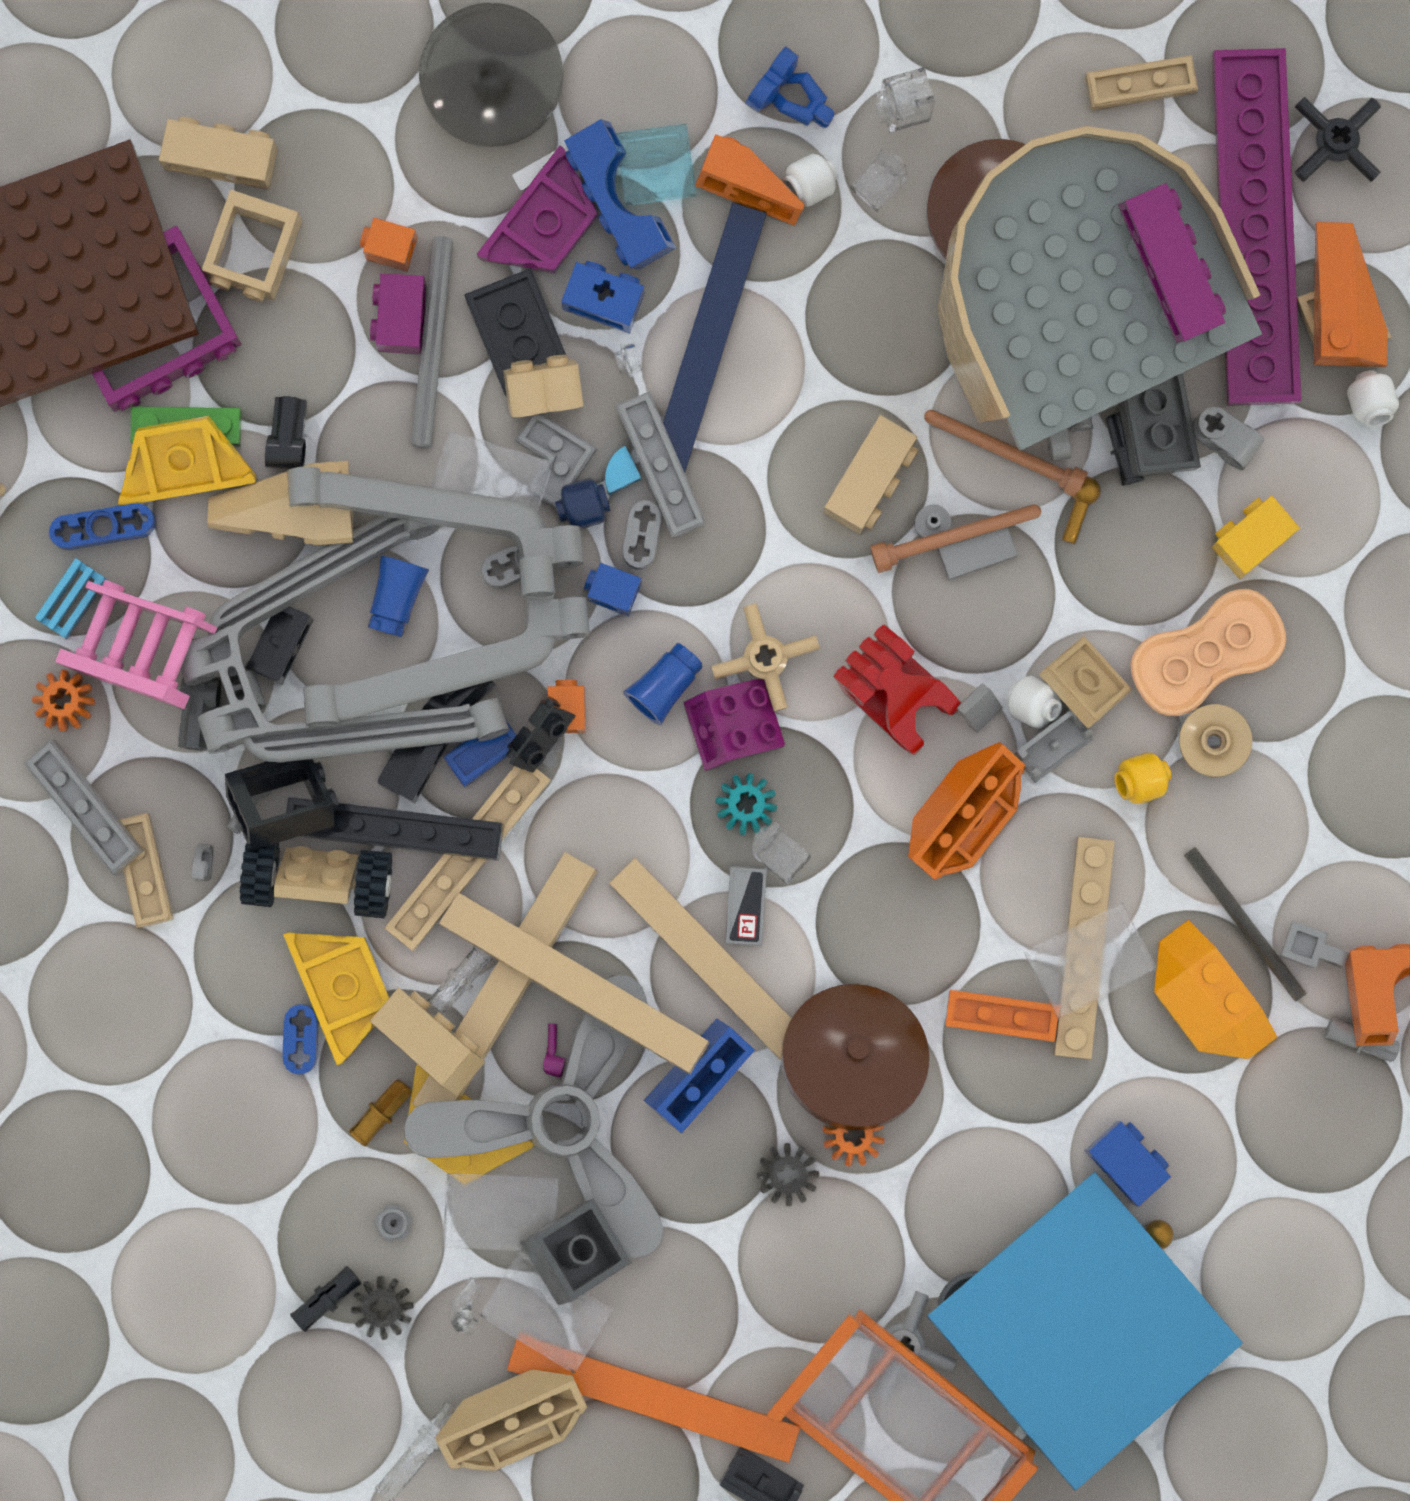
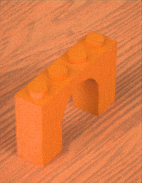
[1345,944,1410,1046]

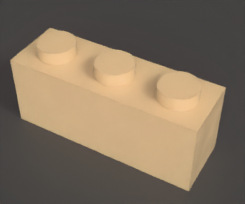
[159,117,278,190]
[823,415,919,535]
[370,987,485,1096]

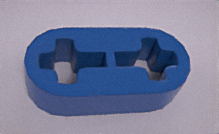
[282,1004,319,1074]

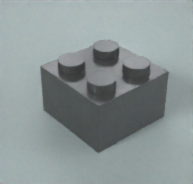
[520,1199,632,1306]

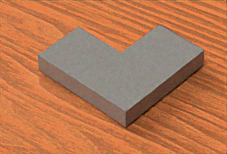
[516,414,596,509]

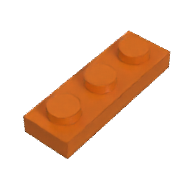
[944,990,1060,1042]

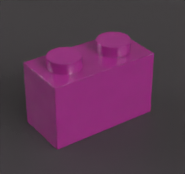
[370,273,427,354]

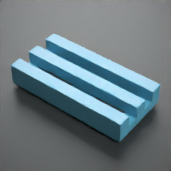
[35,558,107,639]

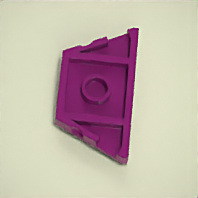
[477,145,598,273]

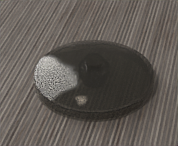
[419,3,563,147]

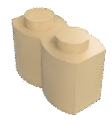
[503,355,584,418]

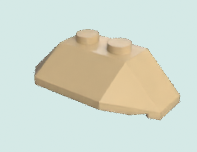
[435,1369,587,1471]

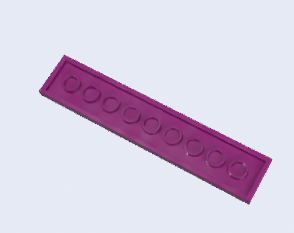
[1212,48,1301,406]

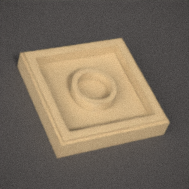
[1039,636,1132,729]

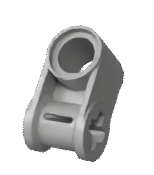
[1192,407,1264,470]

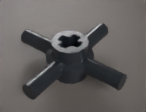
[1295,97,1381,182]

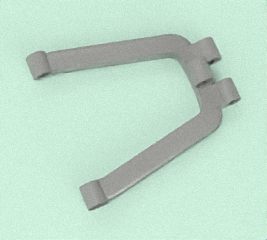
[287,467,590,727]
[181,516,509,763]

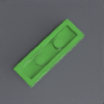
[130,407,242,446]

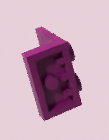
[683,679,785,771]

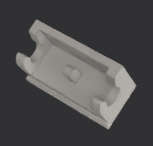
[1014,710,1093,783]

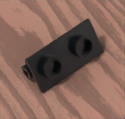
[506,696,576,773]

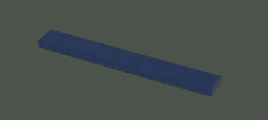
[663,203,767,473]

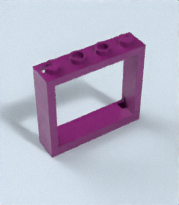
[92,225,242,412]

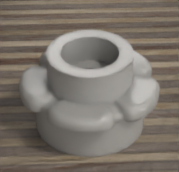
[375,1204,412,1241]

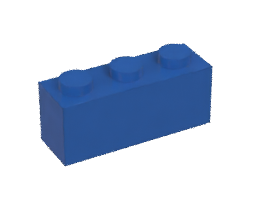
[644,1018,755,1134]

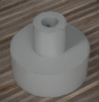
[914,505,951,538]

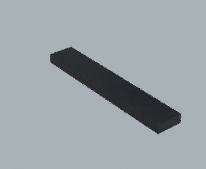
[286,797,504,861]

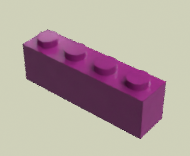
[1118,183,1226,343]

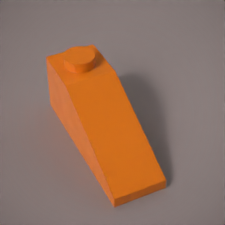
[695,134,804,226]

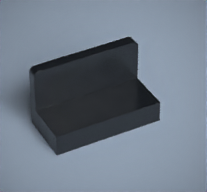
[378,743,449,803]

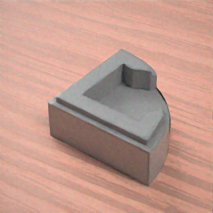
[191,844,214,881]

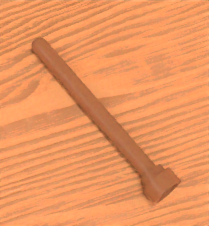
[924,410,1089,497]
[870,504,1041,574]

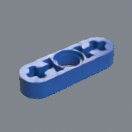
[49,503,156,550]

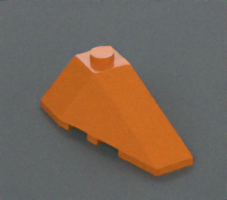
[1313,222,1388,367]

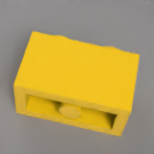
[1212,495,1300,580]

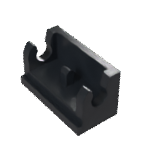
[245,606,314,685]
[719,1447,804,1501]

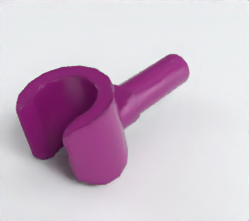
[543,1024,566,1077]

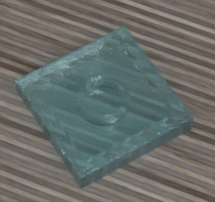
[616,124,696,206]

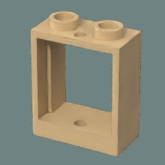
[202,189,302,302]

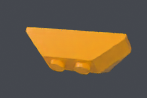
[1154,920,1277,1059]

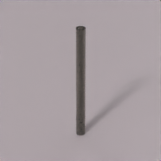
[1184,847,1307,1002]

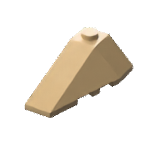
[207,461,353,545]

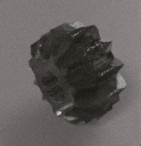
[756,1143,819,1206]
[351,1275,415,1340]

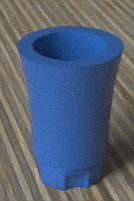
[368,555,429,637]
[623,643,703,726]

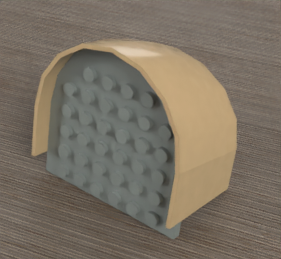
[937,126,1262,450]

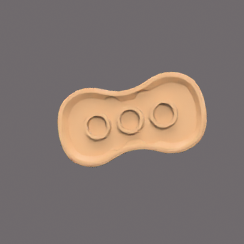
[1130,589,1287,716]

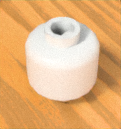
[782,153,838,207]
[1347,370,1399,427]
[1007,676,1062,729]

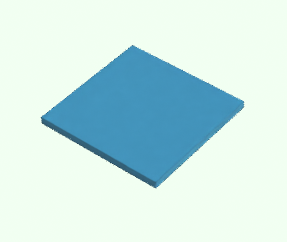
[927,1172,1243,1491]

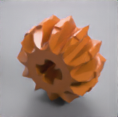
[32,669,96,732]
[822,1126,885,1167]

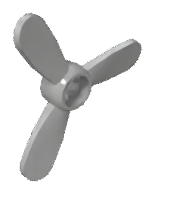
[404,975,663,1258]

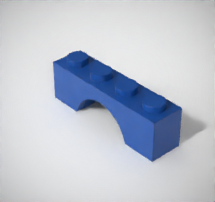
[564,119,677,270]

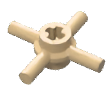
[711,603,820,712]

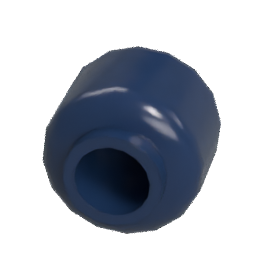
[555,478,611,530]

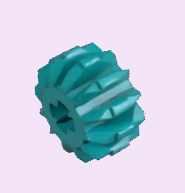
[715,773,777,836]

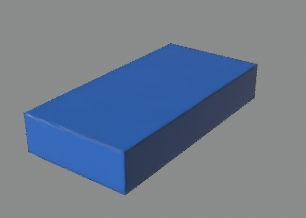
[443,722,516,787]

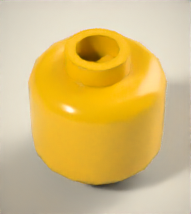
[1114,752,1172,804]

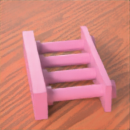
[55,580,217,709]

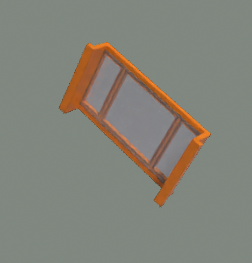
[766,1309,1038,1501]

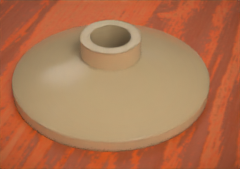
[1179,704,1252,777]

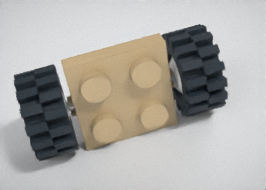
[240,843,392,919]

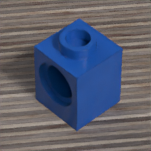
[584,563,642,617]

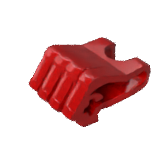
[833,624,961,755]

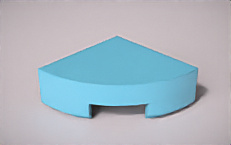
[605,446,642,496]

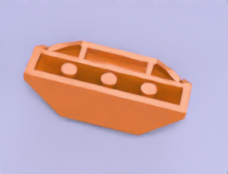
[908,742,1025,880]

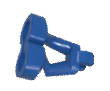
[745,46,835,128]

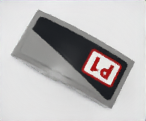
[726,865,767,946]

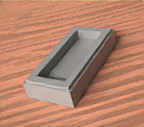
[937,527,1018,580]

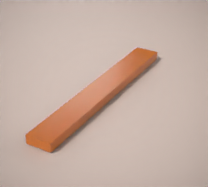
[507,1334,800,1463]

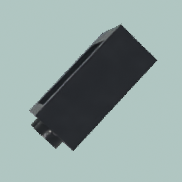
[225,759,338,851]

